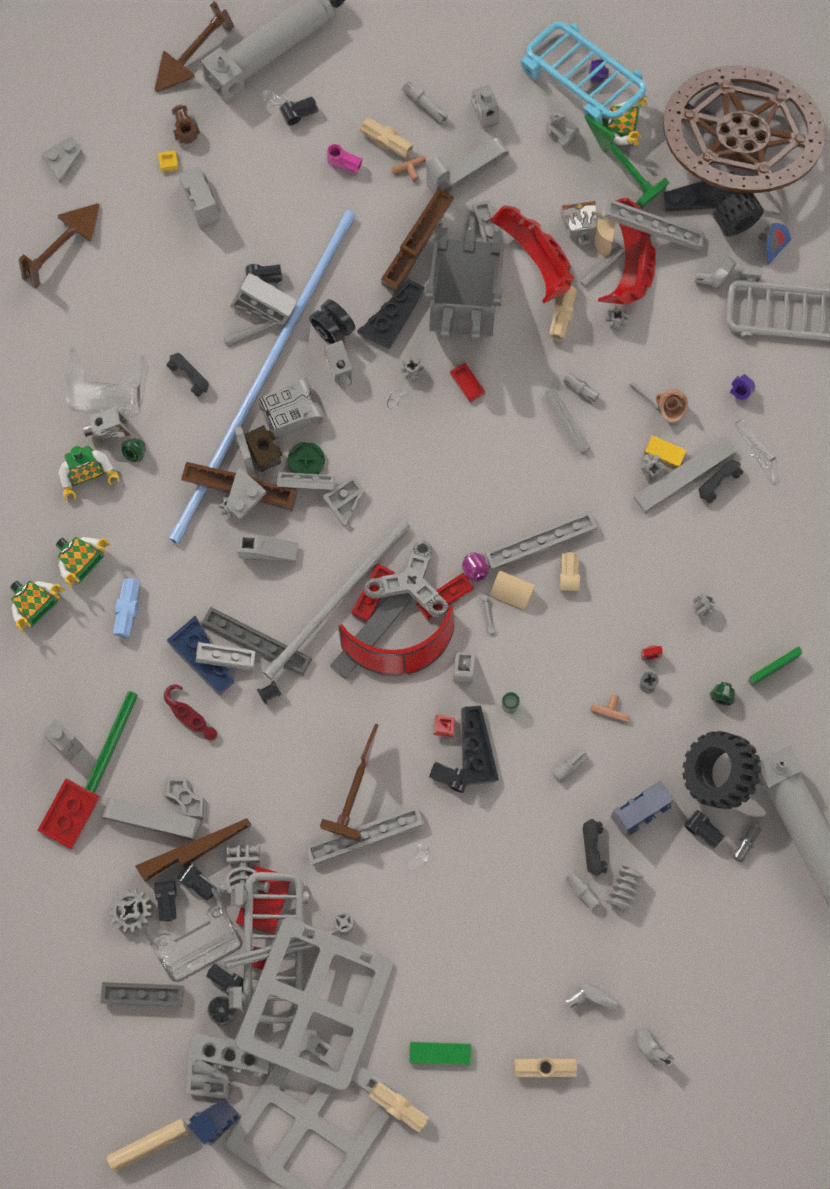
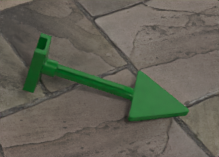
[584,115,670,209]

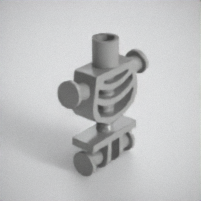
[217,844,269,908]

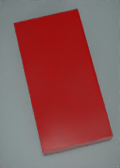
[450,363,485,403]

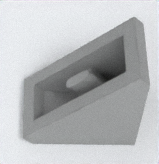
[453,652,475,683]

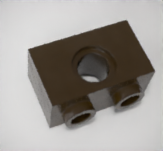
[244,425,282,472]

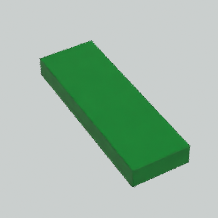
[748,646,803,686]
[409,1042,471,1065]

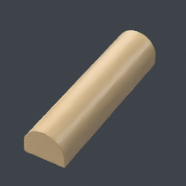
[106,1118,190,1172]

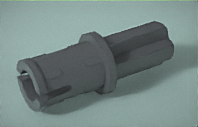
[731,824,762,863]

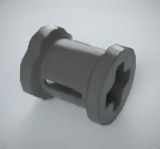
[639,672,659,693]

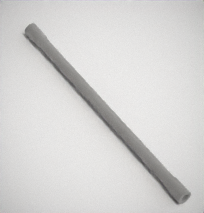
[263,519,410,680]

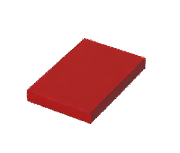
[37,778,101,849]
[236,865,291,935]

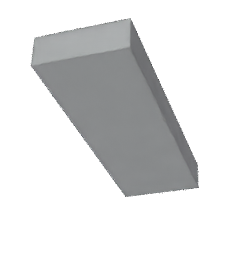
[472,200,503,244]
[277,472,335,490]
[195,642,255,671]

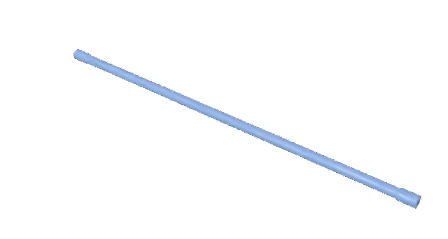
[169,210,355,543]

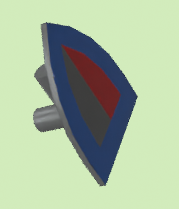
[758,223,791,264]

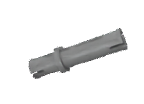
[402,81,448,124]

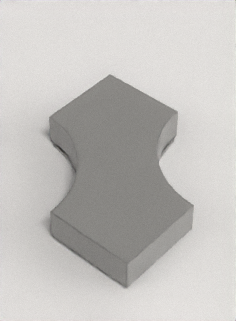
[234,426,255,476]
[165,777,205,819]

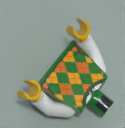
[602,94,647,146]
[59,446,119,501]
[56,537,111,588]
[10,580,65,632]

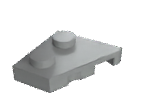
[323,475,364,526]

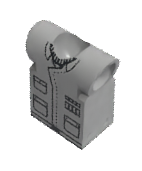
[259,378,325,439]

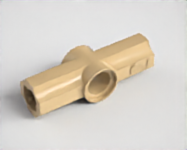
[360,118,413,158]
[549,285,577,341]
[514,1058,577,1078]
[368,1081,429,1132]

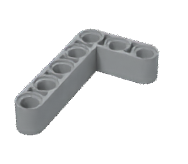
[426,138,509,194]

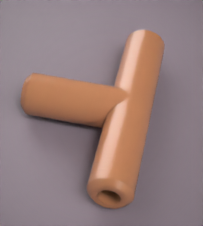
[391,155,426,181]
[591,694,630,723]

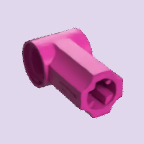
[327,144,363,174]

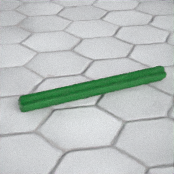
[85,691,138,793]

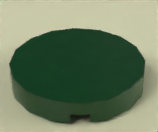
[288,442,325,475]

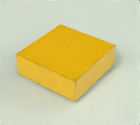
[158,150,179,172]

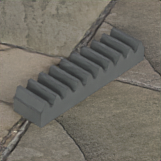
[101,982,184,1007]

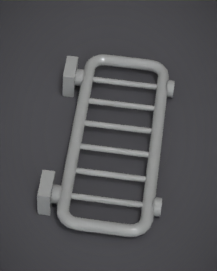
[726,267,830,341]
[229,872,309,1024]

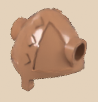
[655,389,688,422]

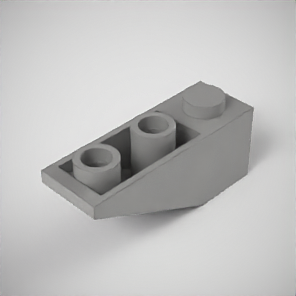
[237,533,298,562]

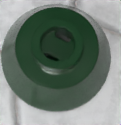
[121,438,146,462]
[709,682,735,706]

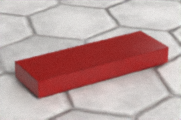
[351,564,395,622]
[416,573,474,620]

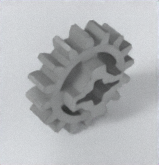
[108,889,153,933]

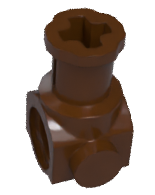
[172,105,200,144]

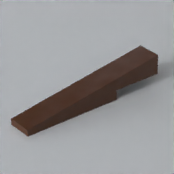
[381,188,454,292]
[181,462,298,511]
[135,818,252,882]

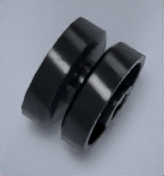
[309,299,356,344]

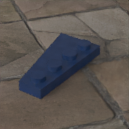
[167,616,234,696]

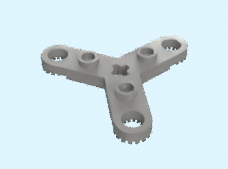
[364,540,448,618]

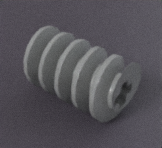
[606,866,644,911]

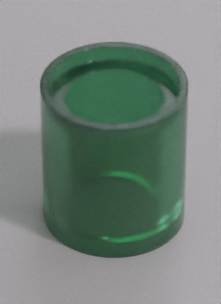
[501,692,520,714]

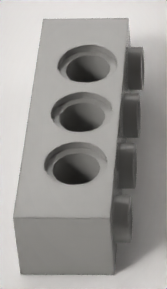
[187,1033,271,1078]

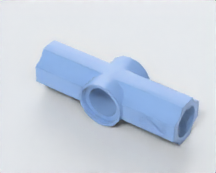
[113,578,140,638]

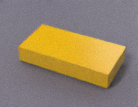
[644,435,687,468]

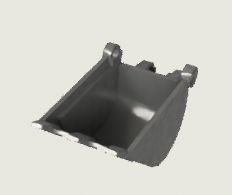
[425,227,504,342]

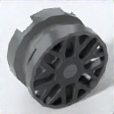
[207,996,237,1025]

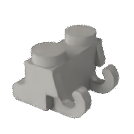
[545,113,580,147]

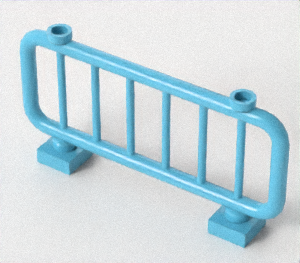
[521,22,647,125]

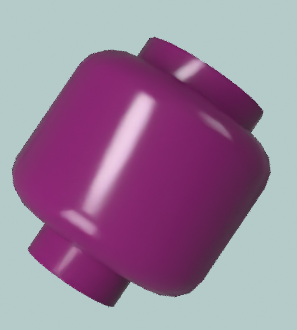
[462,552,490,582]

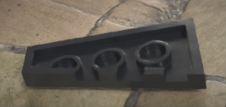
[664,171,737,212]
[357,279,425,350]
[461,705,499,786]

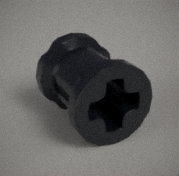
[257,680,282,704]

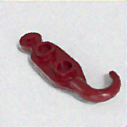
[163,684,218,741]

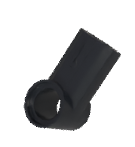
[280,96,318,126]
[245,264,282,283]
[429,761,467,793]
[684,809,725,849]
[177,863,217,901]
[154,880,177,922]
[206,962,244,994]

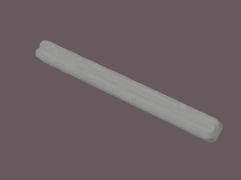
[224,929,340,969]

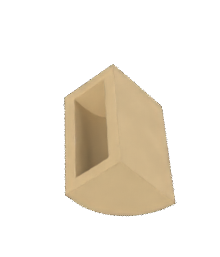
[594,219,616,257]
[490,570,535,610]

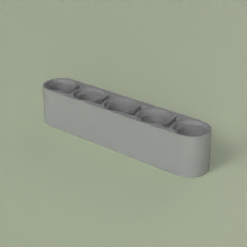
[102,798,200,840]

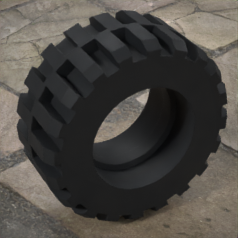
[682,731,761,809]

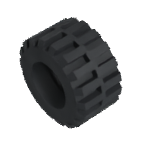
[713,192,764,236]

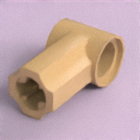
[559,552,580,591]

